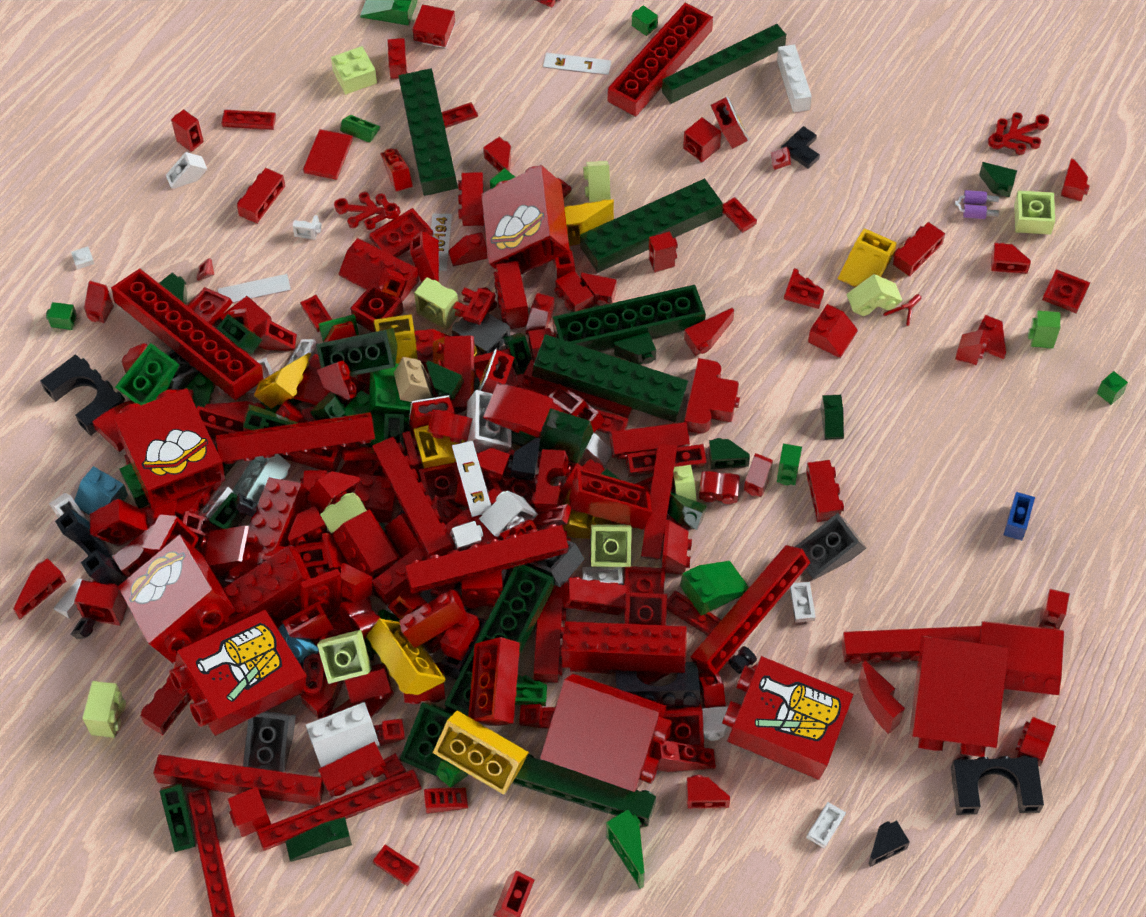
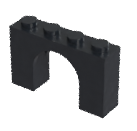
[40,354,125,436]
[55,509,128,586]
[616,661,700,708]
[951,755,1044,815]

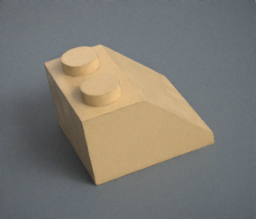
[394,357,434,402]

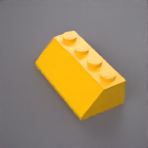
[366,619,446,695]
[433,711,529,795]

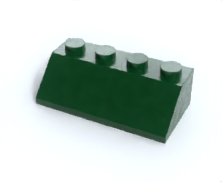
[316,328,397,376]
[511,408,594,463]

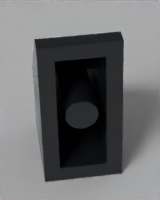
[507,438,540,481]
[868,820,910,867]

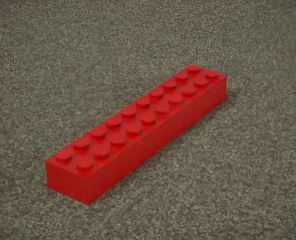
[111,268,264,401]

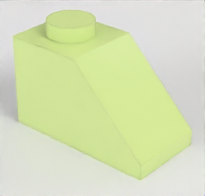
[672,465,696,501]

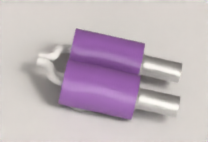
[955,190,999,219]

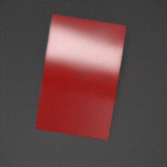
[293,354,330,405]
[483,384,554,438]
[92,400,135,452]
[858,661,905,734]

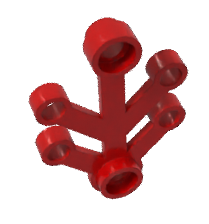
[988,112,1049,155]
[334,192,401,230]

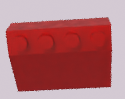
[979,621,1064,695]

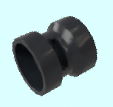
[728,646,757,674]

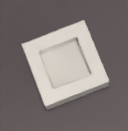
[71,247,94,270]

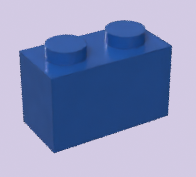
[1003,492,1035,541]

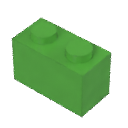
[1028,311,1060,348]

